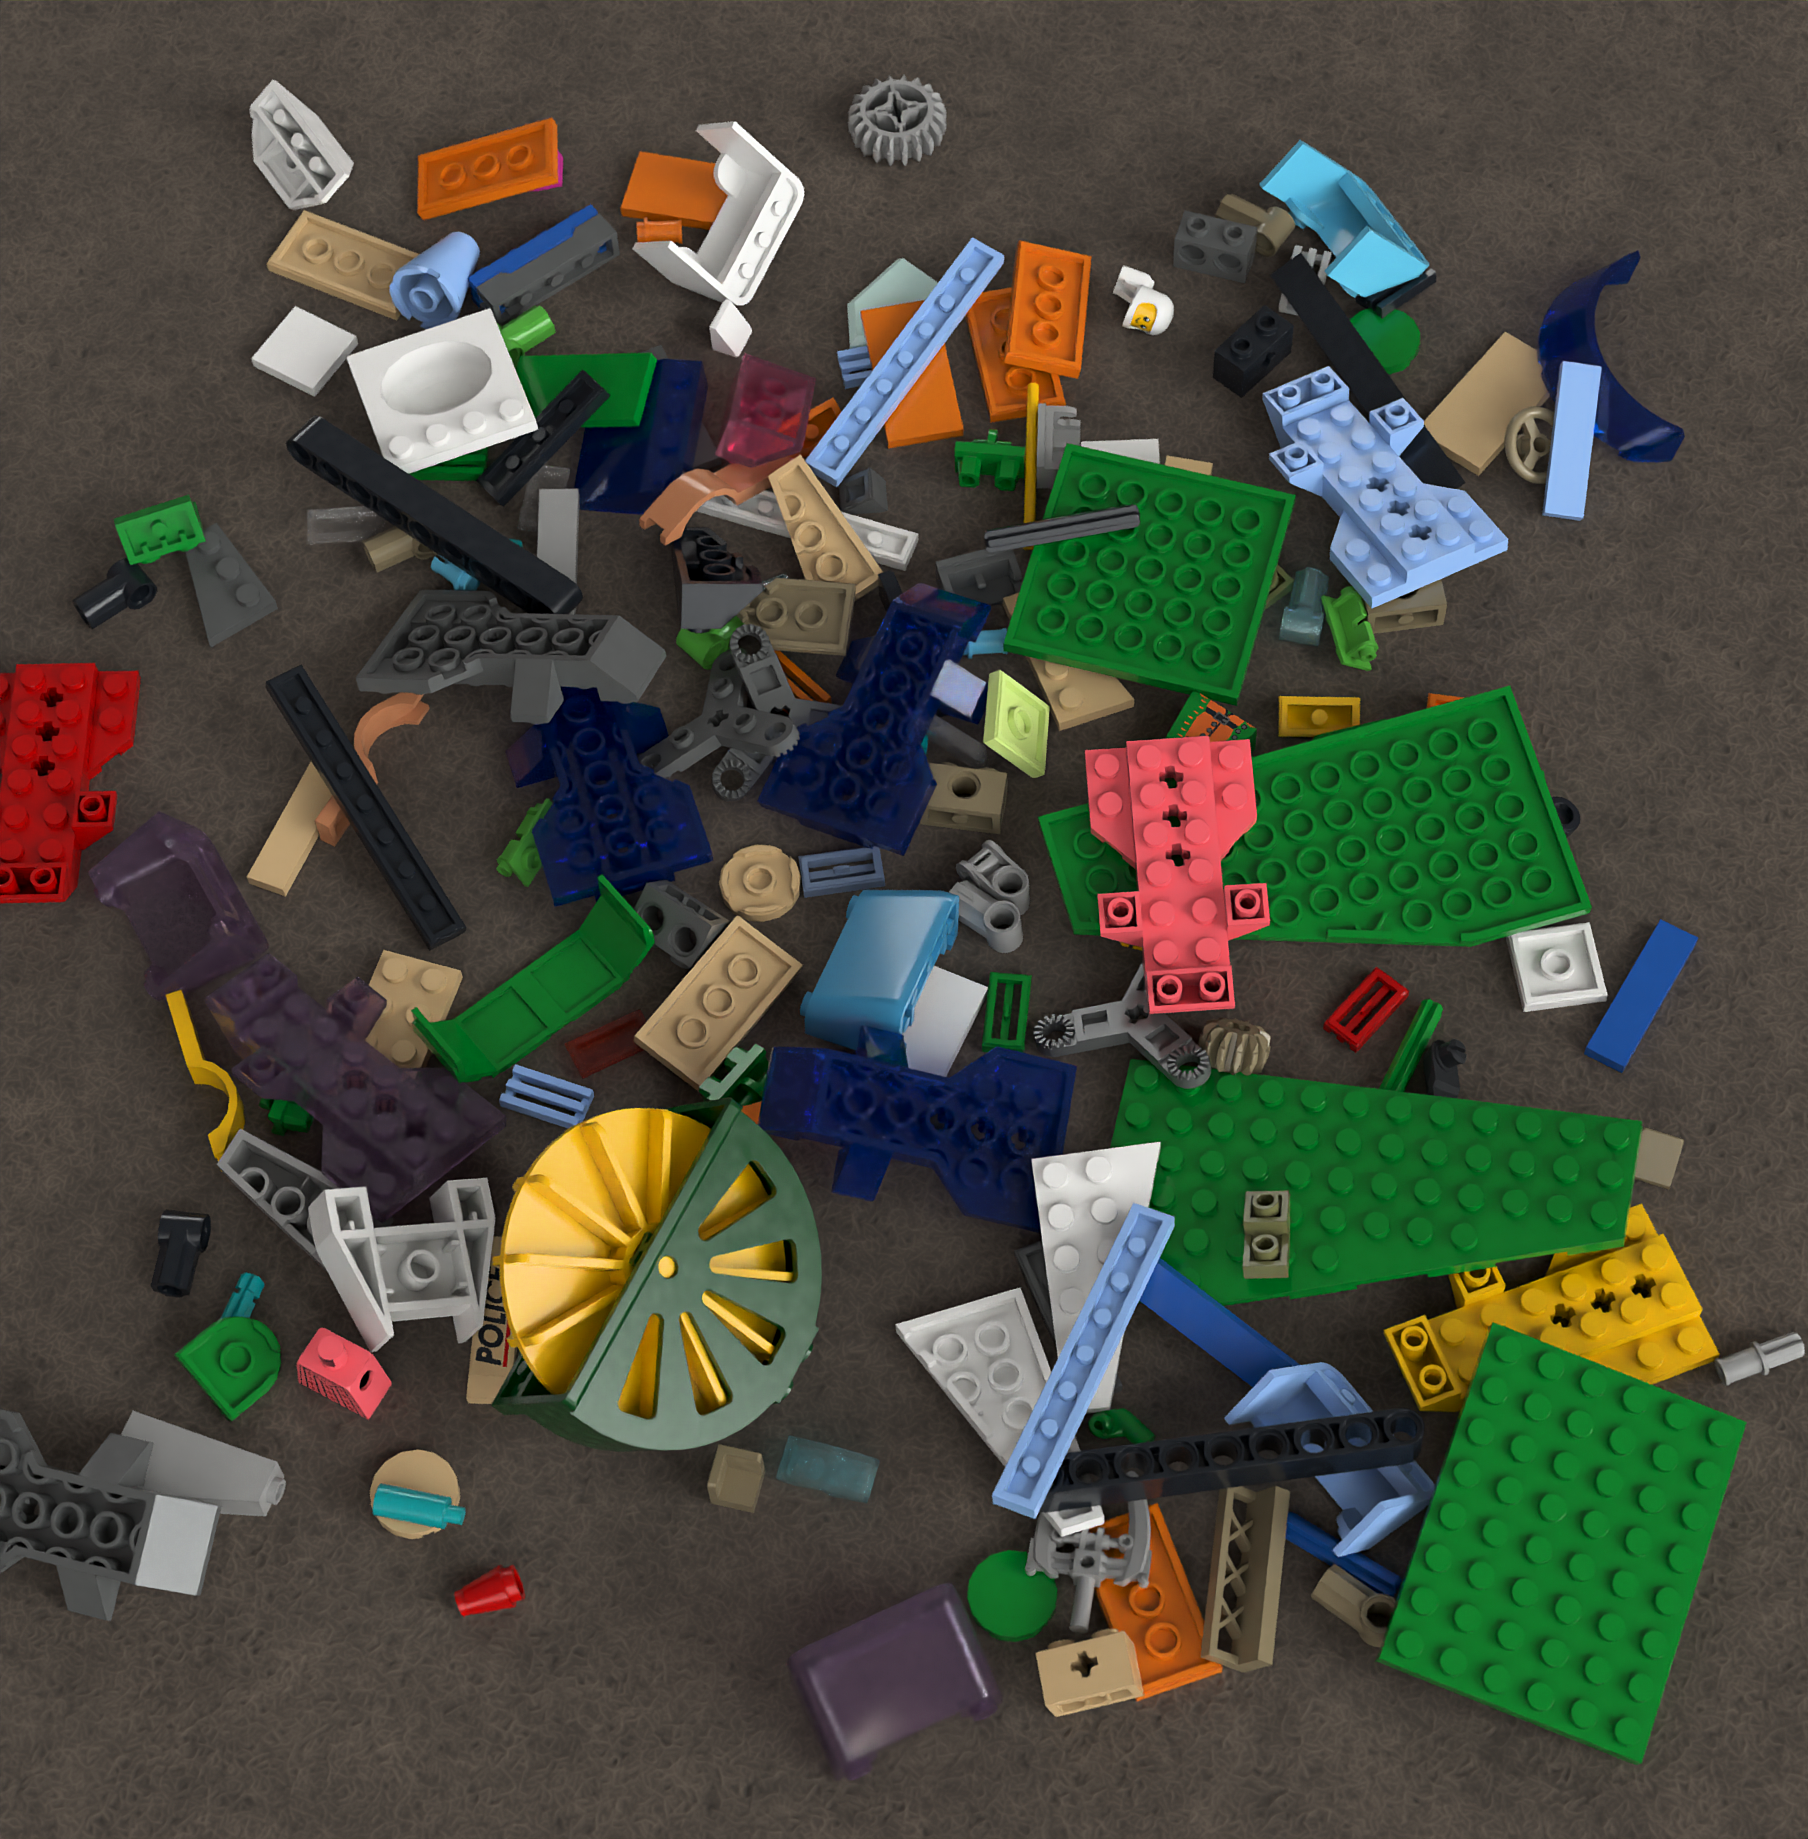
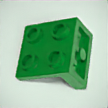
[114,494,206,565]

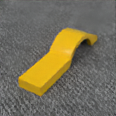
[166,989,245,1172]

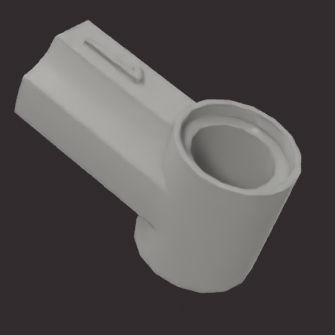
[949,880,1023,953]

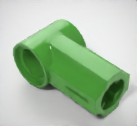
[497,305,556,368]
[676,616,744,670]

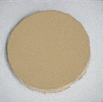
[719,844,801,922]
[370,1449,460,1539]

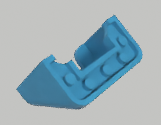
[800,890,959,1064]

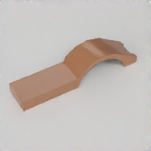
[639,442,793,546]
[315,692,430,847]

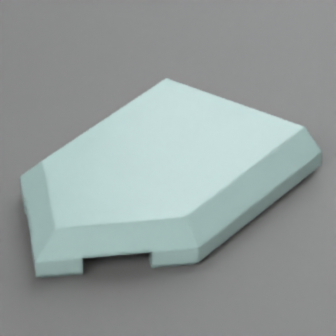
[847,258,938,349]

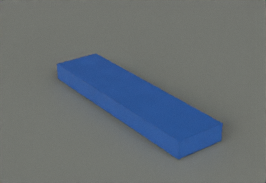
[1584,919,1698,1073]
[1139,1258,1300,1387]

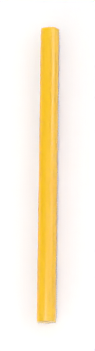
[1023,383,1039,550]

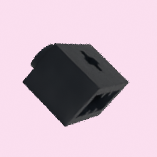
[1213,305,1294,398]

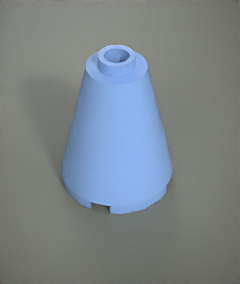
[389,232,480,329]

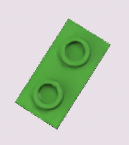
[1321,586,1378,671]
[496,798,568,887]

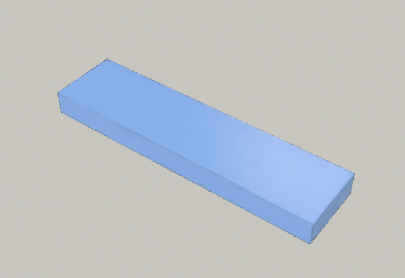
[1542,361,1602,521]

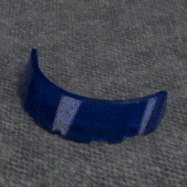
[1537,250,1685,462]

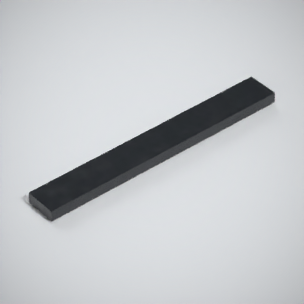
[1270,253,1465,489]
[265,665,466,951]

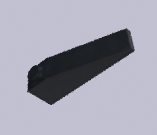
[670,527,763,633]

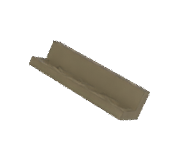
[1200,1486,1290,1672]

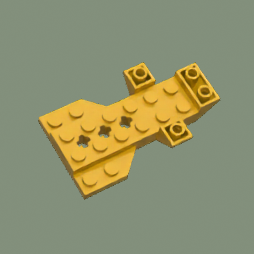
[1384,1204,1720,1412]

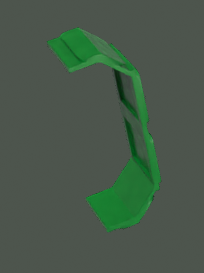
[411,874,655,1084]

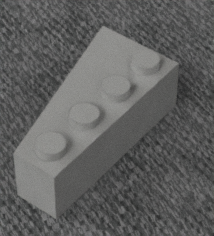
[217,1129,394,1273]

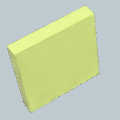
[983,670,1050,778]

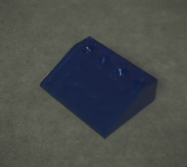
[574,359,708,515]

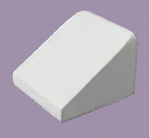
[709,299,752,357]

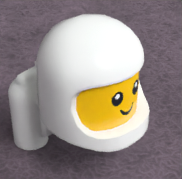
[1113,265,1174,335]

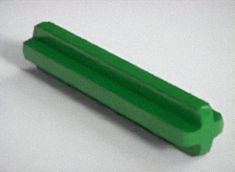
[1379,999,1443,1092]

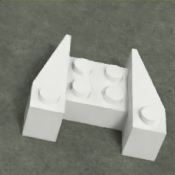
[308,1178,496,1352]

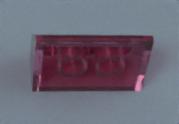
[715,353,816,468]

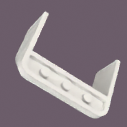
[633,121,804,306]

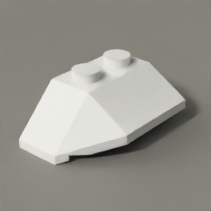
[250,80,354,210]

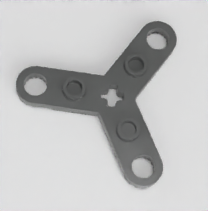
[711,624,881,801]
[632,648,800,788]
[1033,963,1211,1089]

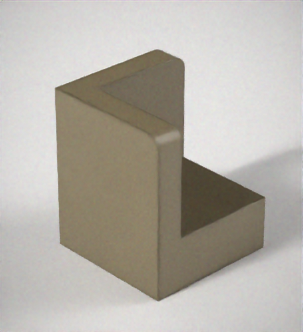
[707,1444,765,1513]

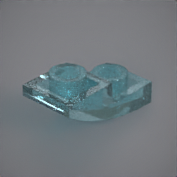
[776,1436,880,1503]

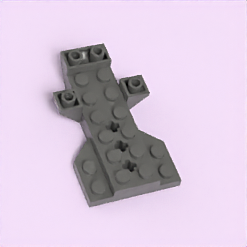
[356,590,666,725]
[0,1408,222,1621]

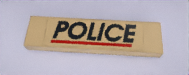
[466,1236,517,1404]

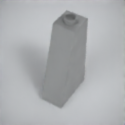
[121,1411,286,1516]

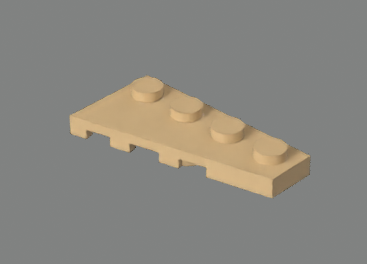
[768,454,883,601]
[1003,593,1134,731]

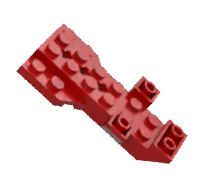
[0,663,141,903]

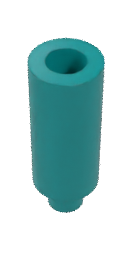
[373,1483,466,1529]

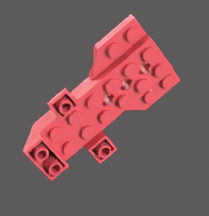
[1085,736,1270,1014]

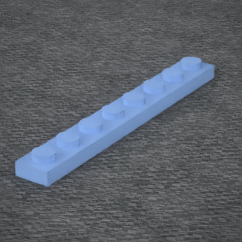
[805,237,1004,488]
[992,1203,1175,1519]

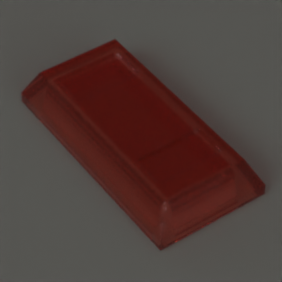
[564,1009,647,1079]

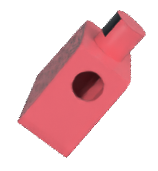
[297,1327,392,1420]

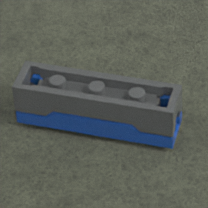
[468,204,620,326]

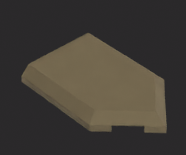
[736,578,856,656]

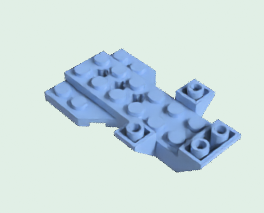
[1262,366,1508,609]

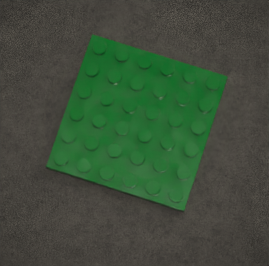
[1003,443,1296,706]

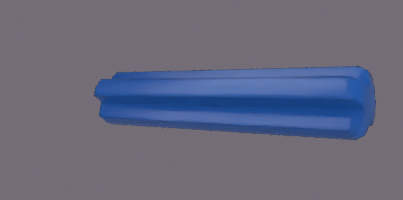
[1285,1512,1402,1597]

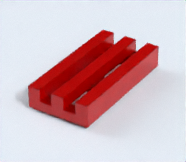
[1323,966,1409,1053]

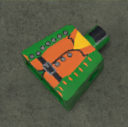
[1165,691,1257,781]

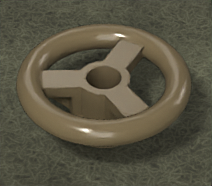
[1504,407,1554,484]

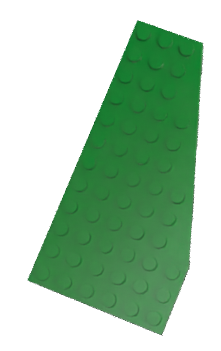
[1038,685,1592,947]
[1110,1059,1643,1306]

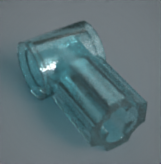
[1279,567,1329,647]

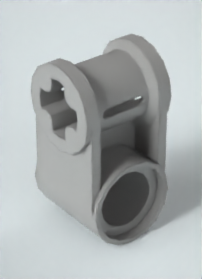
[956,839,1030,915]

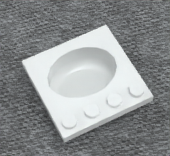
[346,308,538,474]

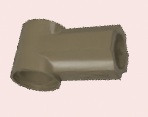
[1215,194,1295,257]
[361,526,437,573]
[1311,1564,1396,1647]

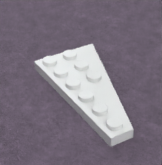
[1031,1142,1161,1414]
[895,1287,1104,1537]

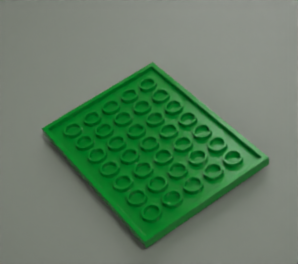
[1376,1322,1747,1765]

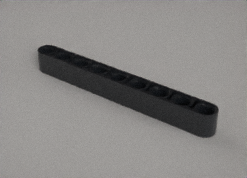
[286,416,583,614]
[1039,1408,1424,1513]

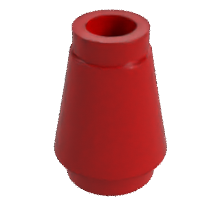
[454,1564,525,1617]

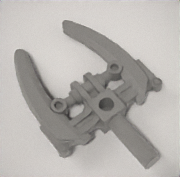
[1025,1471,1152,1634]

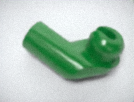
[1088,1408,1156,1444]

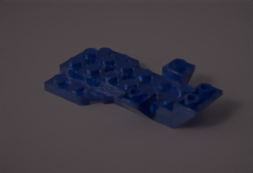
[757,583,991,856]
[505,687,714,907]
[757,1025,1077,1233]

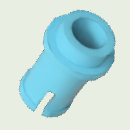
[431,554,480,591]
[958,627,1008,659]

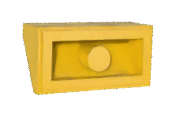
[1278,696,1360,737]

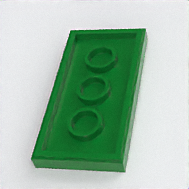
[516,353,657,427]

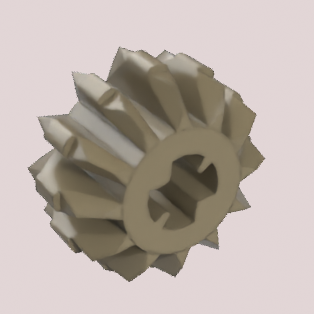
[1198,1017,1271,1076]

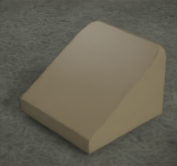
[1635,1128,1684,1190]

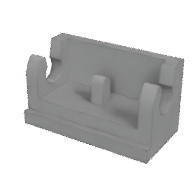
[1037,403,1080,488]

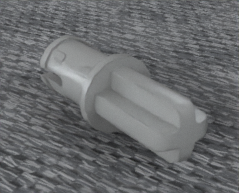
[1714,1332,1805,1386]

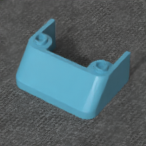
[1259,140,1429,297]

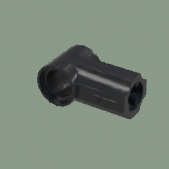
[72,558,157,629]
[151,1209,211,1298]

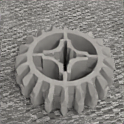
[848,75,946,167]

